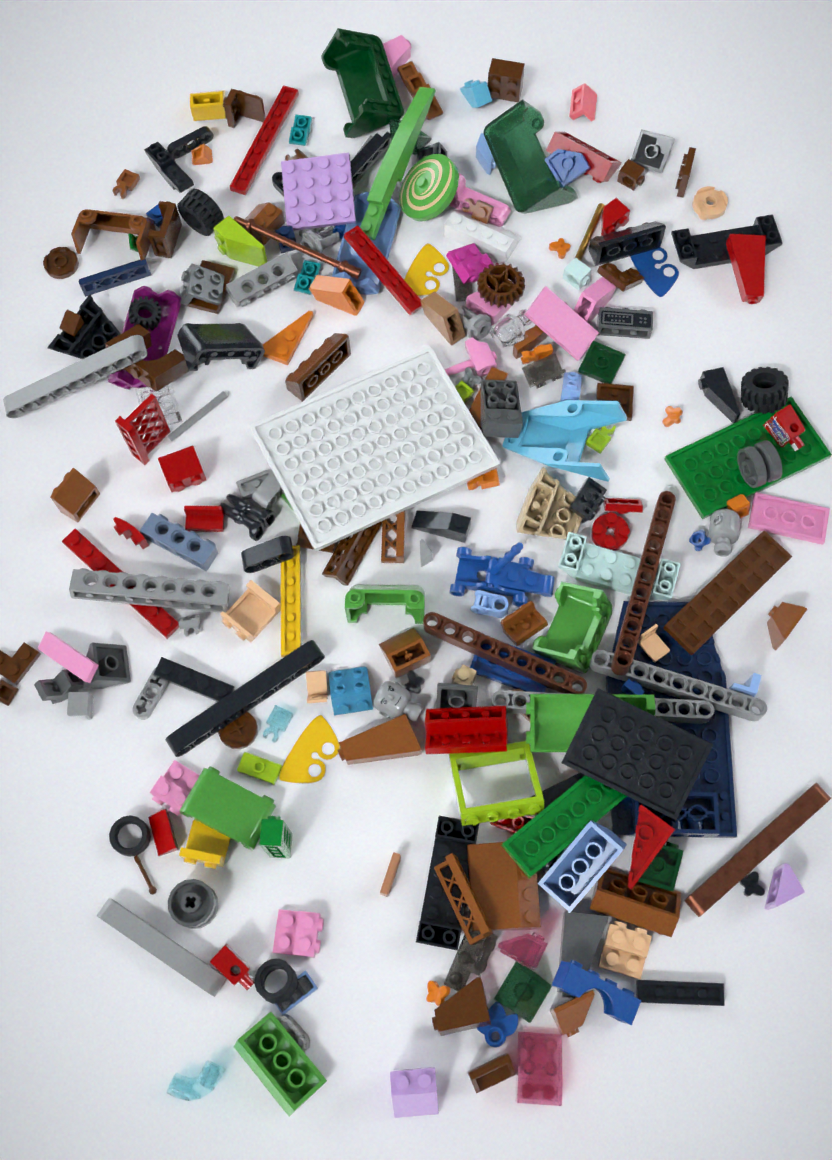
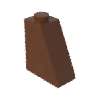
[432,977,491,1036]

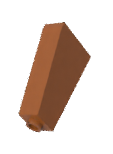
[337,714,422,765]

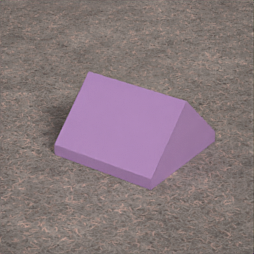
[764,863,805,910]

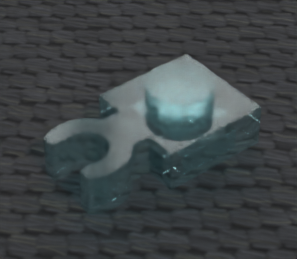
[263,705,294,743]

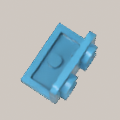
[329,667,373,716]

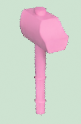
[444,337,497,377]

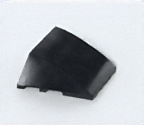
[47,294,121,359]

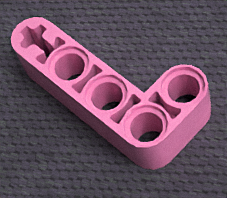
[449,173,511,227]

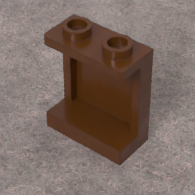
[148,201,182,259]

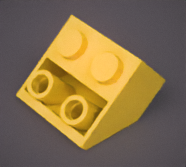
[190,90,226,121]

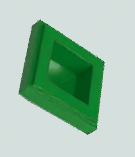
[128,233,139,253]

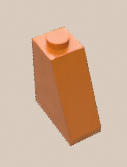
[309,275,365,316]

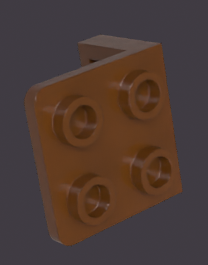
[223,88,266,128]

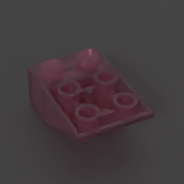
[515,1032,563,1106]

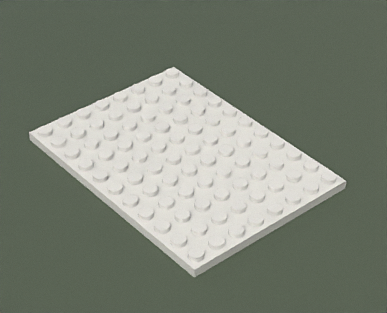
[250,347,500,552]

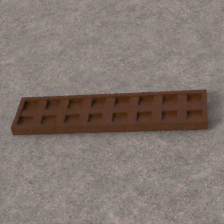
[663,530,793,656]

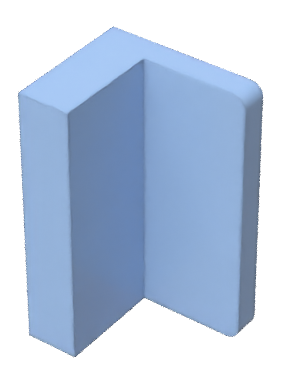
[729,673,762,697]

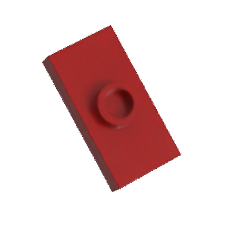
[603,498,643,514]

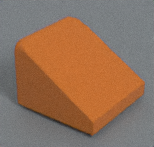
[191,144,213,165]
[727,494,750,519]

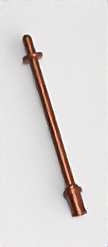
[234,216,362,280]

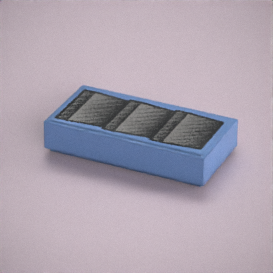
[275,970,318,1015]

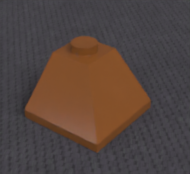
[767,602,807,651]
[550,990,595,1037]

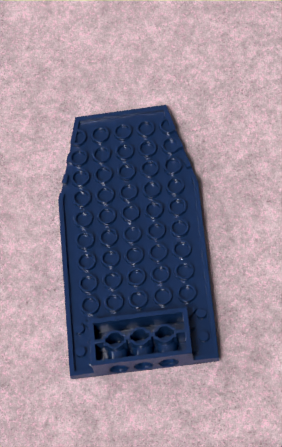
[606,601,737,838]

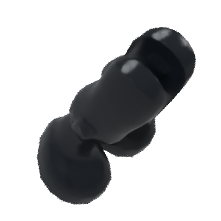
[219,494,276,541]

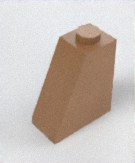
[420,291,466,346]

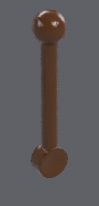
[134,855,157,895]

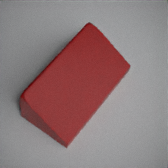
[148,809,179,856]

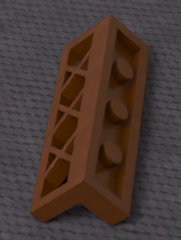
[322,522,382,586]

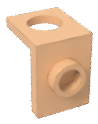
[638,624,670,662]
[306,670,328,703]

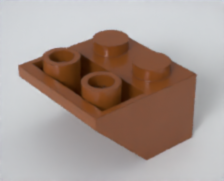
[50,468,100,522]
[379,627,431,678]

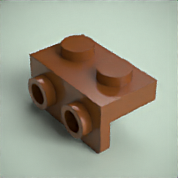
[501,601,548,646]

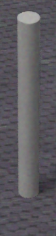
[168,391,228,441]

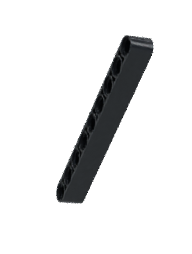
[165,640,325,757]

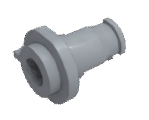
[301,226,340,259]
[459,305,491,341]

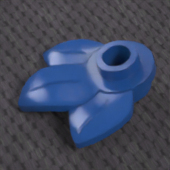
[477,1002,518,1048]

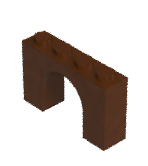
[105,324,189,392]

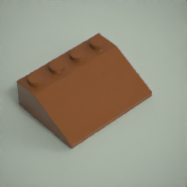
[467,842,541,931]

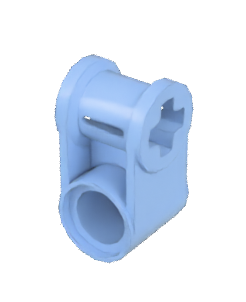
[470,590,509,618]

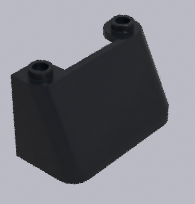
[177,323,265,371]

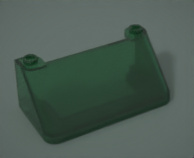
[483,99,578,214]

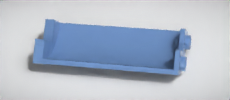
[332,192,401,295]

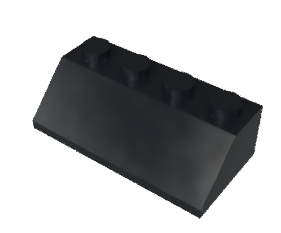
[588,221,666,266]

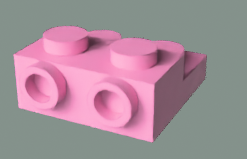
[149,760,199,816]
[272,909,324,958]

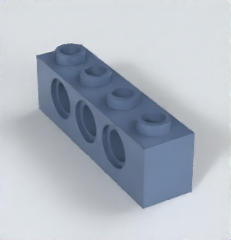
[139,513,218,572]

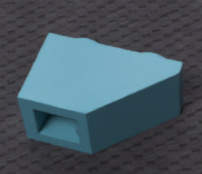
[460,79,492,108]

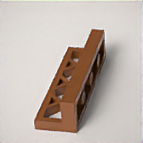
[381,511,405,563]
[434,853,494,945]

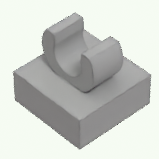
[178,614,201,637]

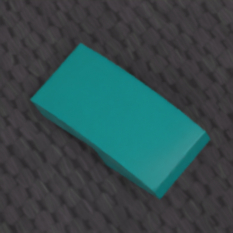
[289,114,312,146]
[294,260,322,295]

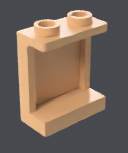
[220,580,281,643]

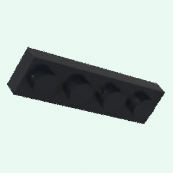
[153,657,235,702]
[636,980,725,1006]

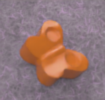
[549,238,571,259]
[662,406,683,427]
[426,981,451,1006]

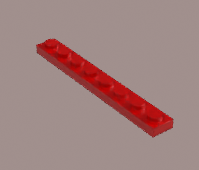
[229,85,299,196]
[62,528,179,639]

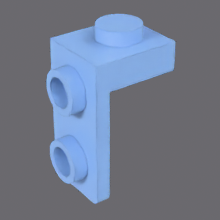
[560,372,582,402]

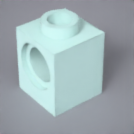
[562,257,592,291]

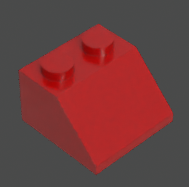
[158,446,206,493]

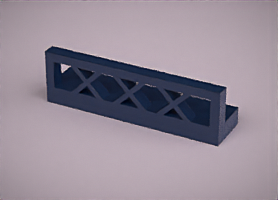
[78,259,151,297]

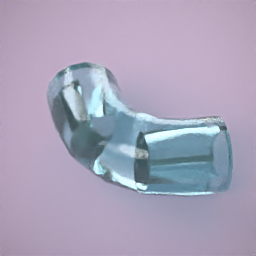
[166,1060,226,1101]

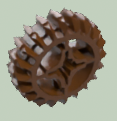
[477,262,525,308]

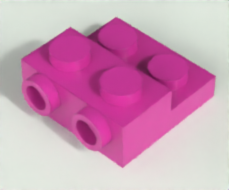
[446,243,494,284]

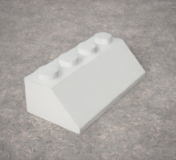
[444,210,521,264]

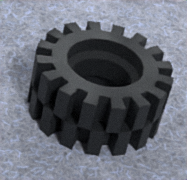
[128,296,162,331]

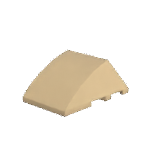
[516,467,582,540]

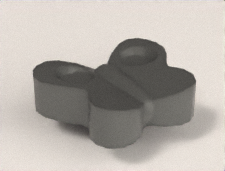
[461,367,483,389]

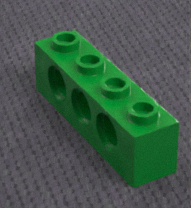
[259,816,292,858]

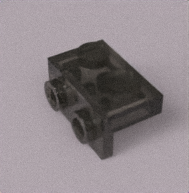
[522,353,566,389]

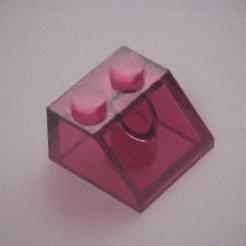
[495,932,548,970]

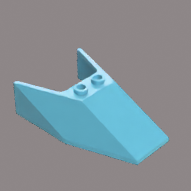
[502,400,627,482]

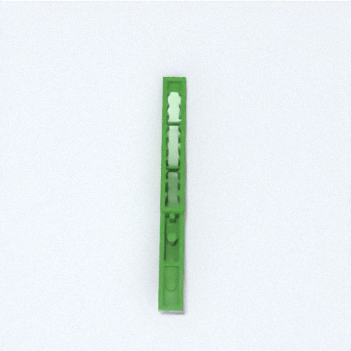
[360,87,436,240]

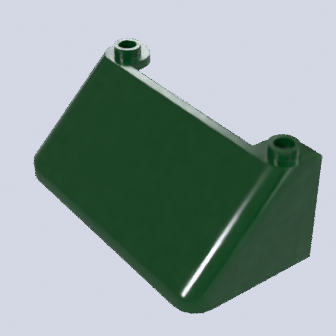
[321,28,404,138]

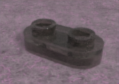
[277,1014,311,1052]

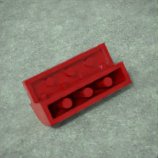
[424,706,508,754]

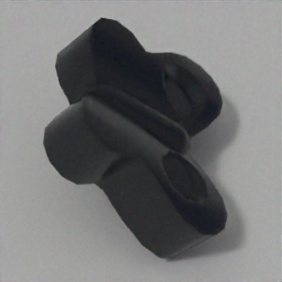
[403,670,425,694]
[739,871,765,897]

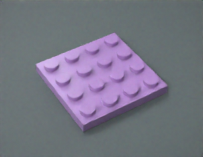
[281,152,356,231]

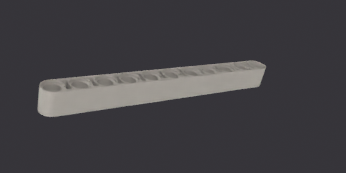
[492,690,714,724]

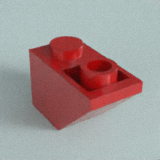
[601,197,630,236]

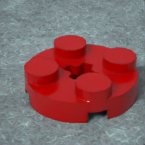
[591,512,630,551]

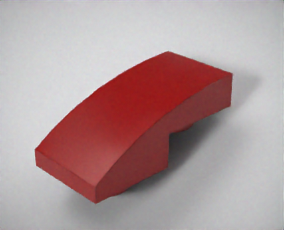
[113,517,149,549]

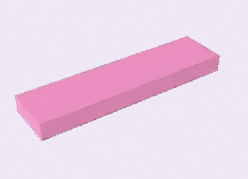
[38,631,99,683]

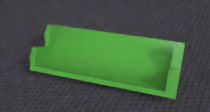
[526,694,656,752]

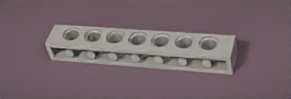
[69,568,230,613]

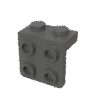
[179,263,224,305]

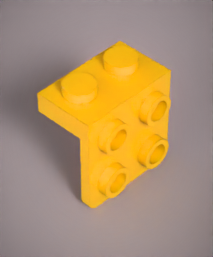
[179,820,231,869]

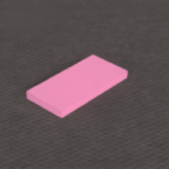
[524,286,599,361]
[748,492,830,545]

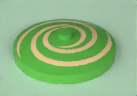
[399,154,459,222]

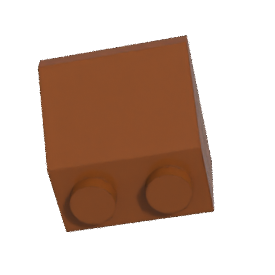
[242,202,285,246]

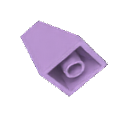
[390,1067,439,1118]

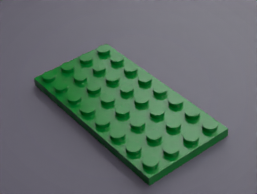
[664,396,832,520]

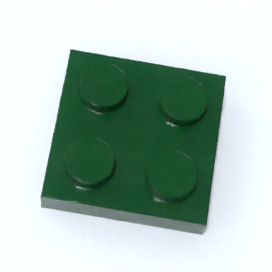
[578,341,626,384]

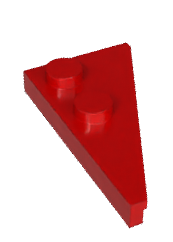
[628,804,676,889]

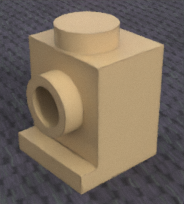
[451,664,477,685]

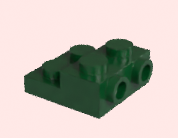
[638,842,683,892]

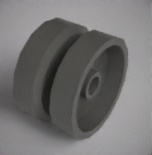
[737,440,782,488]
[168,879,219,929]

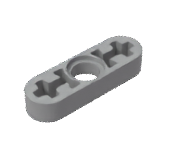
[132,668,169,720]

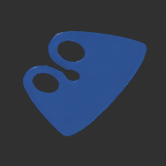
[630,247,679,297]

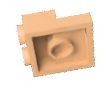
[598,921,652,980]

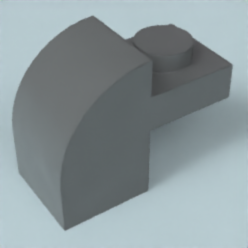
[34,669,84,704]

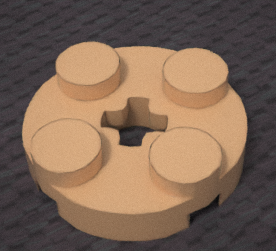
[692,186,728,220]

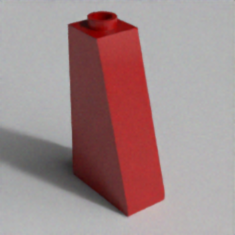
[726,234,766,304]

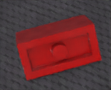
[184,506,225,532]

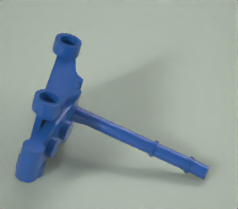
[449,542,555,607]

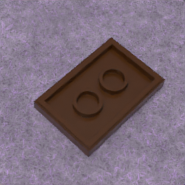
[185,260,236,314]

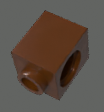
[617,159,645,191]

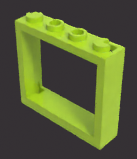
[449,741,544,826]

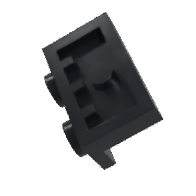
[568,477,607,523]

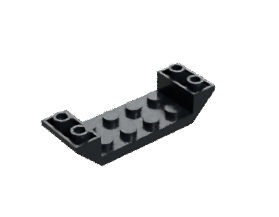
[671,214,783,269]
[416,815,480,951]

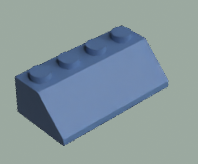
[538,820,627,912]

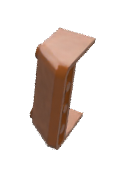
[71,209,156,261]

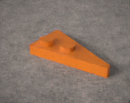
[262,311,314,365]

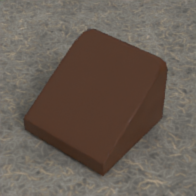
[59,309,84,336]
[0,679,19,706]

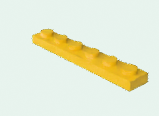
[281,545,301,657]

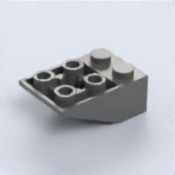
[481,380,523,438]

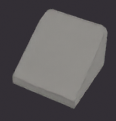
[420,539,433,567]

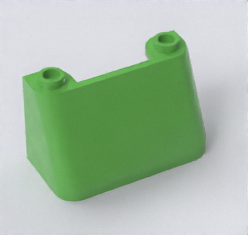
[532,582,613,673]
[345,584,425,624]
[179,766,276,851]

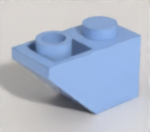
[476,133,502,175]

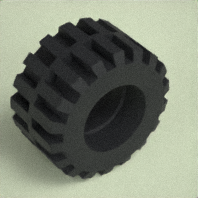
[177,188,224,236]
[741,367,789,414]

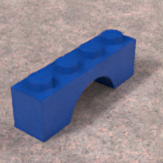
[551,960,641,1026]

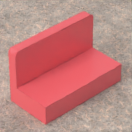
[569,83,597,121]

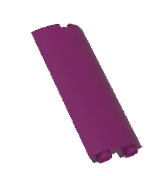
[108,286,181,392]

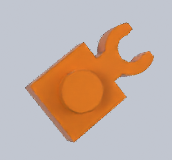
[521,344,553,364]
[467,468,500,490]

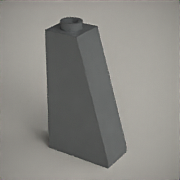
[557,911,608,998]

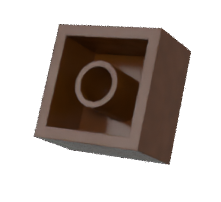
[487,58,525,103]

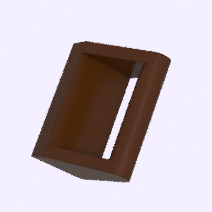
[467,1053,516,1094]

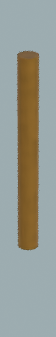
[575,203,605,261]

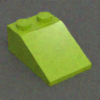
[213,216,268,267]

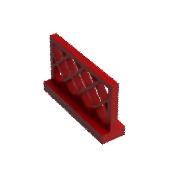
[115,393,171,465]

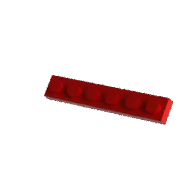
[344,225,422,315]

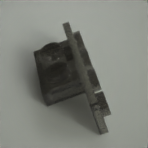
[444,924,498,992]

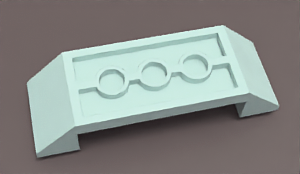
[558,532,681,600]

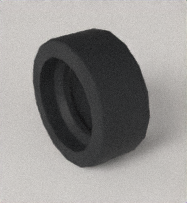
[109,815,151,857]
[254,958,298,1004]

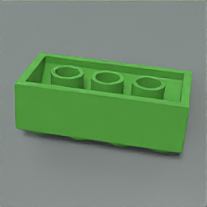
[234,1012,327,1117]

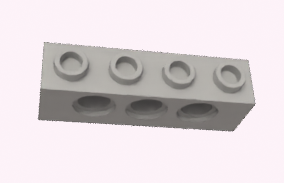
[226,252,298,308]

